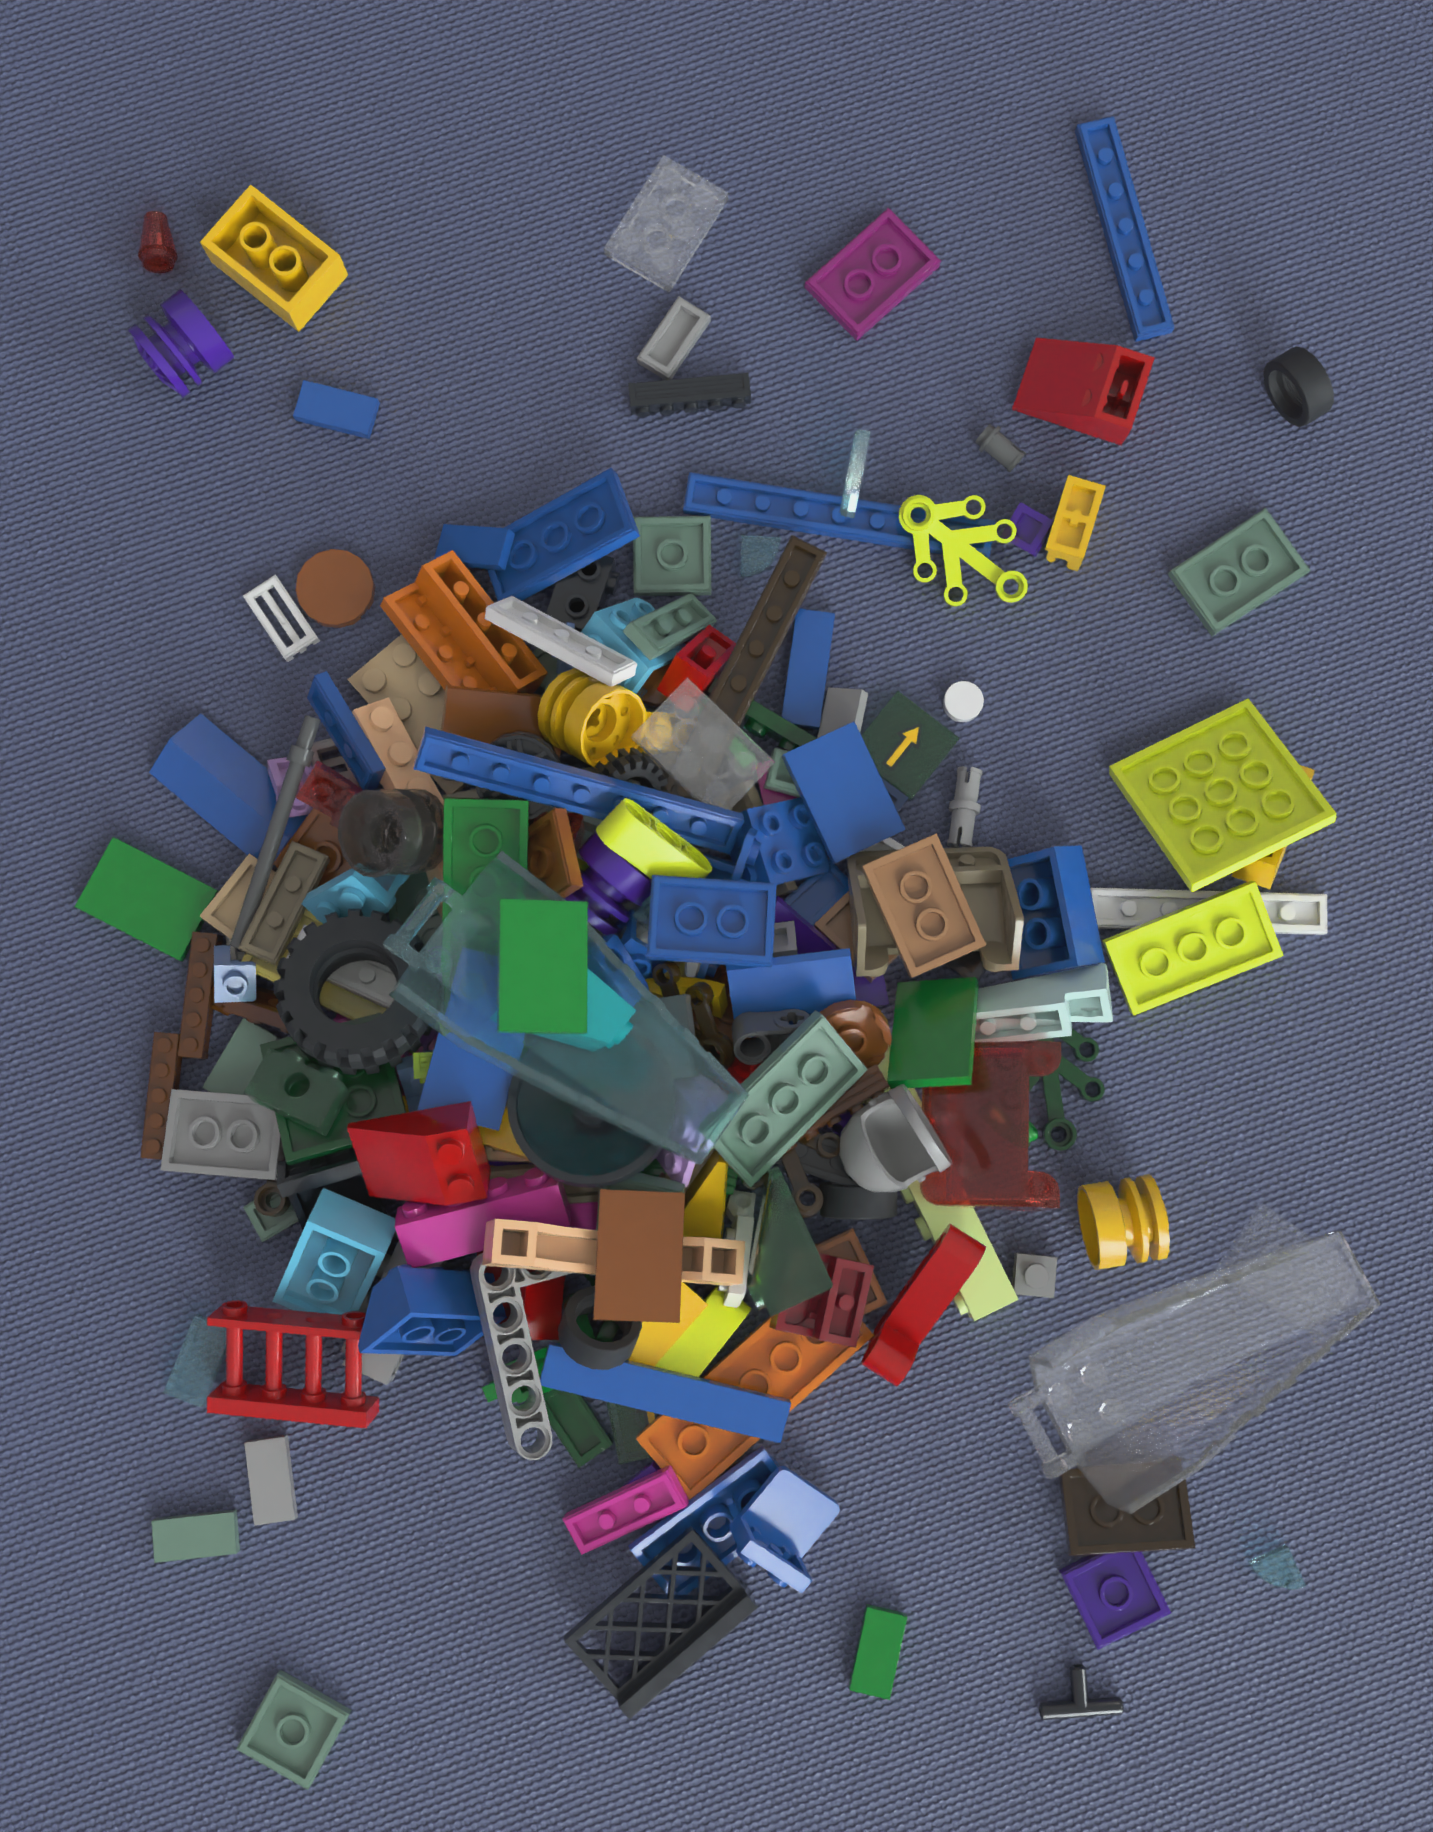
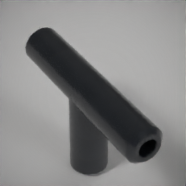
[1039,1664,1124,1720]

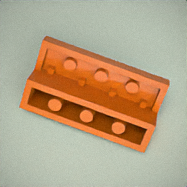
[380,550,548,694]

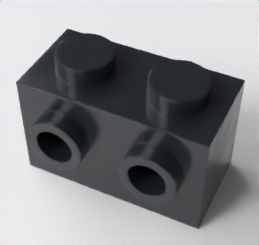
[546,555,620,632]

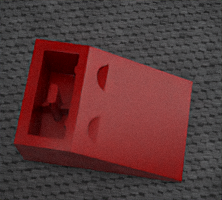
[1012,337,1155,446]

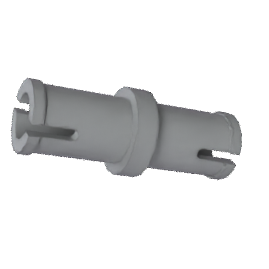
[947,766,983,848]

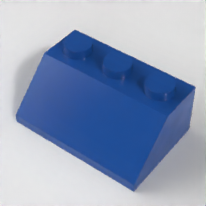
[1007,845,1105,980]
[726,948,856,1038]
[358,1264,507,1356]

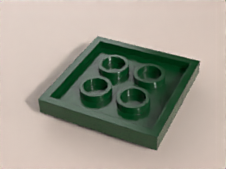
[260,1012,406,1165]

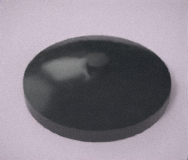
[507,1029,677,1188]

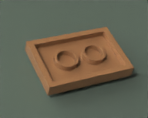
[861,833,986,978]

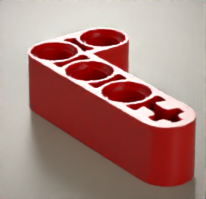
[861,1224,986,1387]

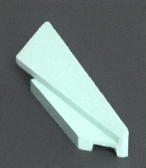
[974,963,1113,1047]

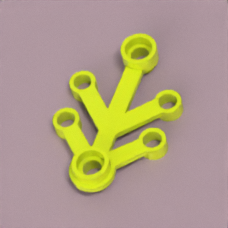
[899,495,1028,607]

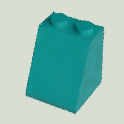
[490,969,637,1052]

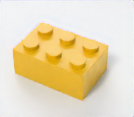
[200,184,348,332]

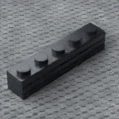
[628,372,751,417]

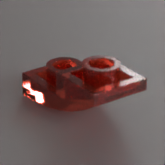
[295,760,386,843]

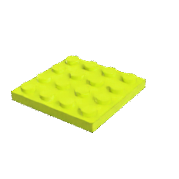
[1109,698,1337,892]

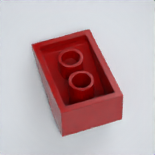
[347,1101,491,1206]

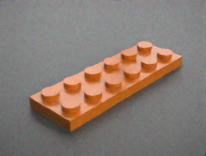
[635,1315,874,1500]

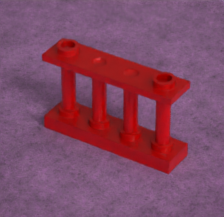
[207,1300,379,1428]

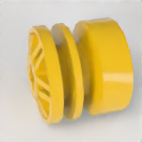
[537,668,647,770]
[1077,1174,1170,1270]

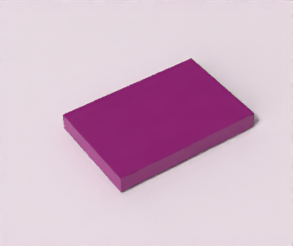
[804,208,941,341]

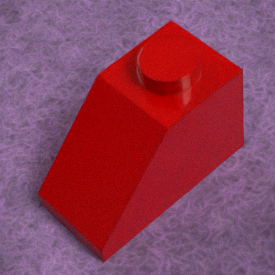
[657,624,736,712]

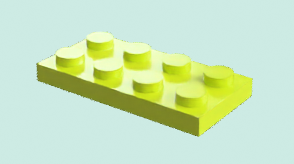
[1102,880,1284,1016]

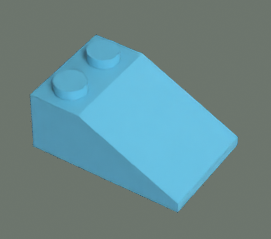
[272,1188,396,1315]

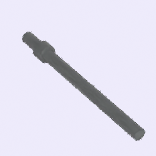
[230,715,321,948]

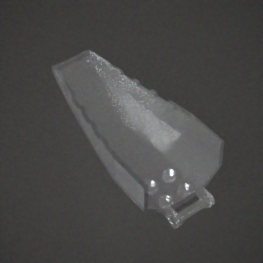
[1008,1231,1381,1514]

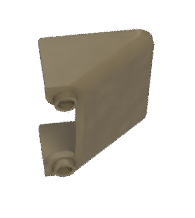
[847,847,1024,977]

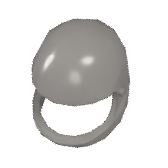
[839,1084,952,1193]

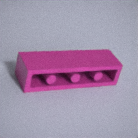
[394,1167,571,1268]

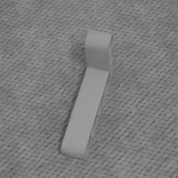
[470,1253,572,1460]

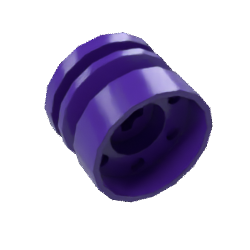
[128,289,234,398]
[562,830,651,936]

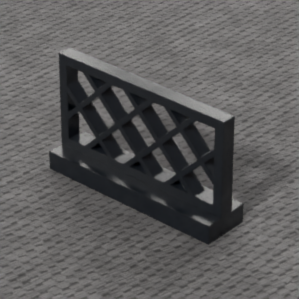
[564,1526,758,1719]

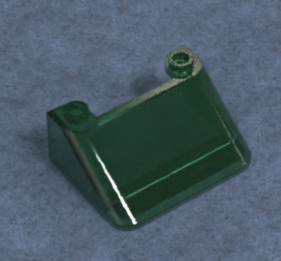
[746,1166,833,1316]

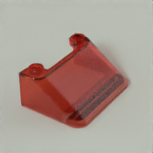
[920,1041,1061,1212]

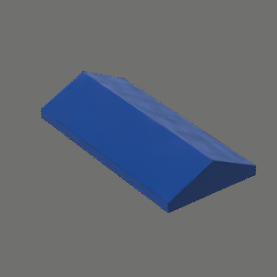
[149,713,308,869]
[628,1446,779,1595]

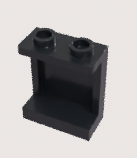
[277,1148,388,1230]

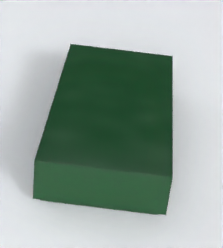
[543,1389,613,1468]

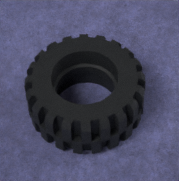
[274,909,439,1075]

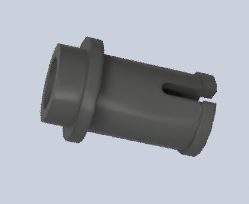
[975,424,1026,473]

